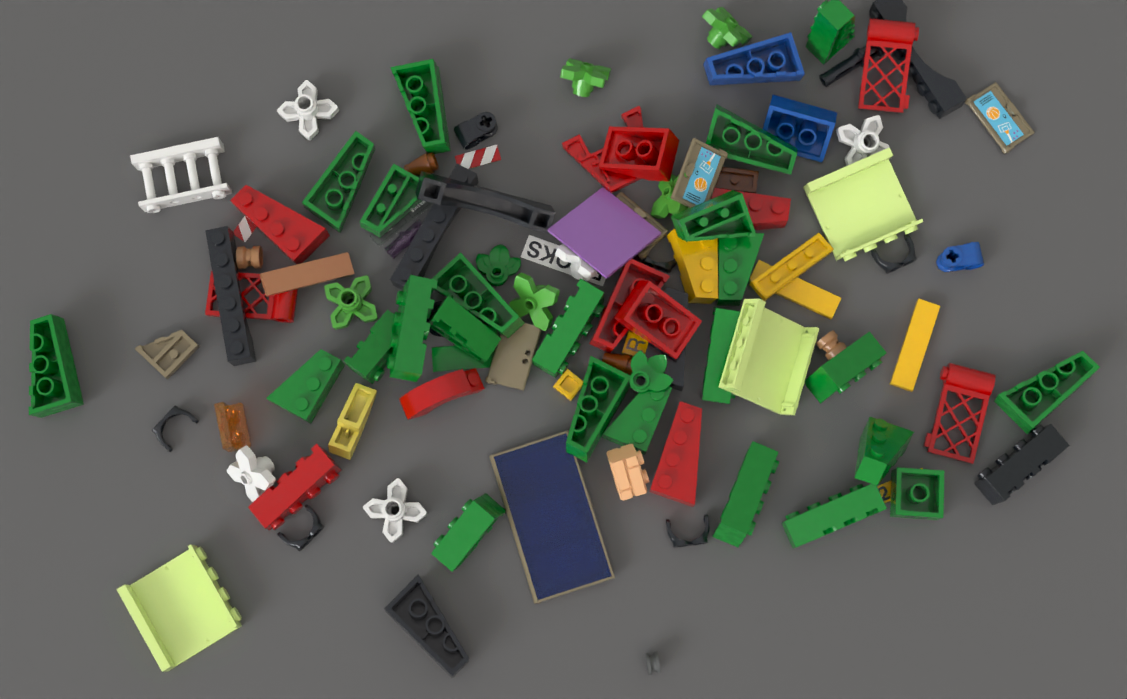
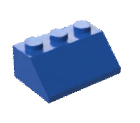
[763,95,837,163]

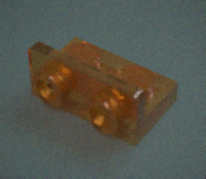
[214,402,251,452]

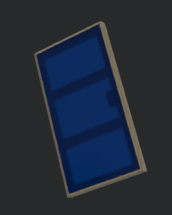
[489,430,615,604]

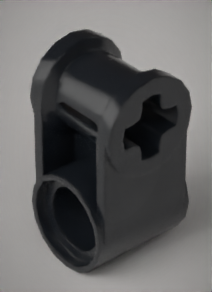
[453,112,498,150]

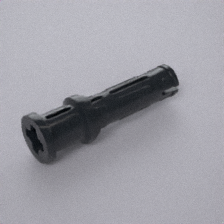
[819,46,884,87]

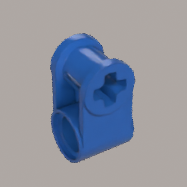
[936,242,984,272]

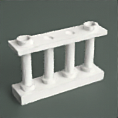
[130,137,233,213]

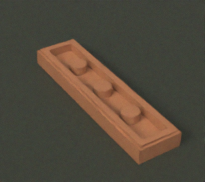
[260,252,355,297]

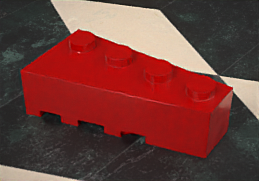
[230,185,330,265]
[711,188,791,230]
[589,259,670,353]
[649,401,702,507]
[248,444,342,530]

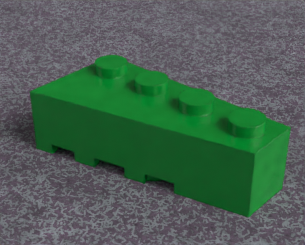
[706,104,797,175]
[532,278,605,378]
[29,314,84,418]
[994,351,1100,435]
[712,441,779,548]

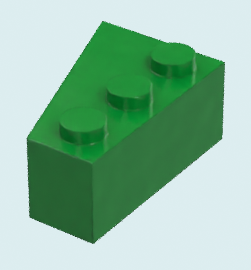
[360,163,422,238]
[671,190,757,242]
[428,295,502,364]
[805,331,887,404]
[431,493,506,572]

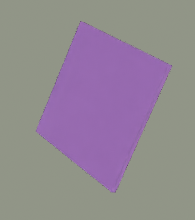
[548,187,661,279]

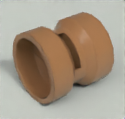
[236,246,263,269]
[815,330,847,360]

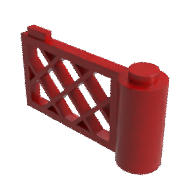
[858,18,919,113]
[205,271,298,323]
[924,363,996,464]

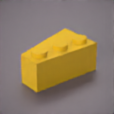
[667,229,718,304]

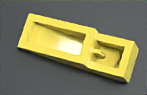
[328,383,377,460]

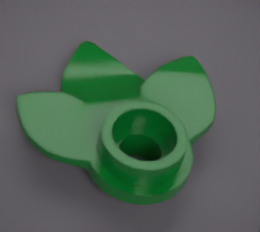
[476,244,521,286]
[629,351,673,393]

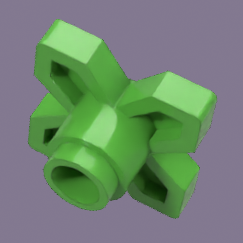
[702,7,753,49]
[560,58,611,97]
[651,173,689,219]
[509,272,560,331]
[324,275,378,330]

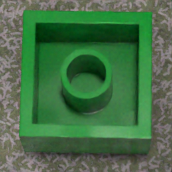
[890,467,945,520]

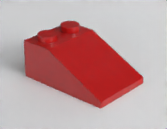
[599,126,680,182]
[614,280,702,359]

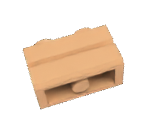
[606,444,649,501]

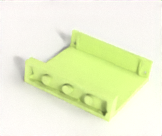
[803,147,923,261]
[719,299,819,415]
[116,544,242,672]

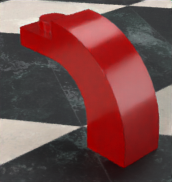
[399,368,485,420]

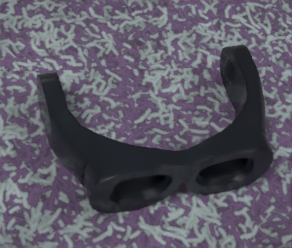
[871,234,917,274]
[639,255,677,273]
[152,406,199,452]
[277,504,324,551]
[666,514,709,548]

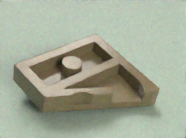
[135,330,200,379]

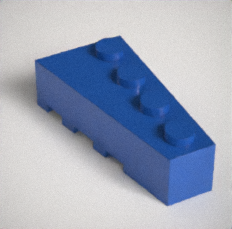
[703,32,805,86]

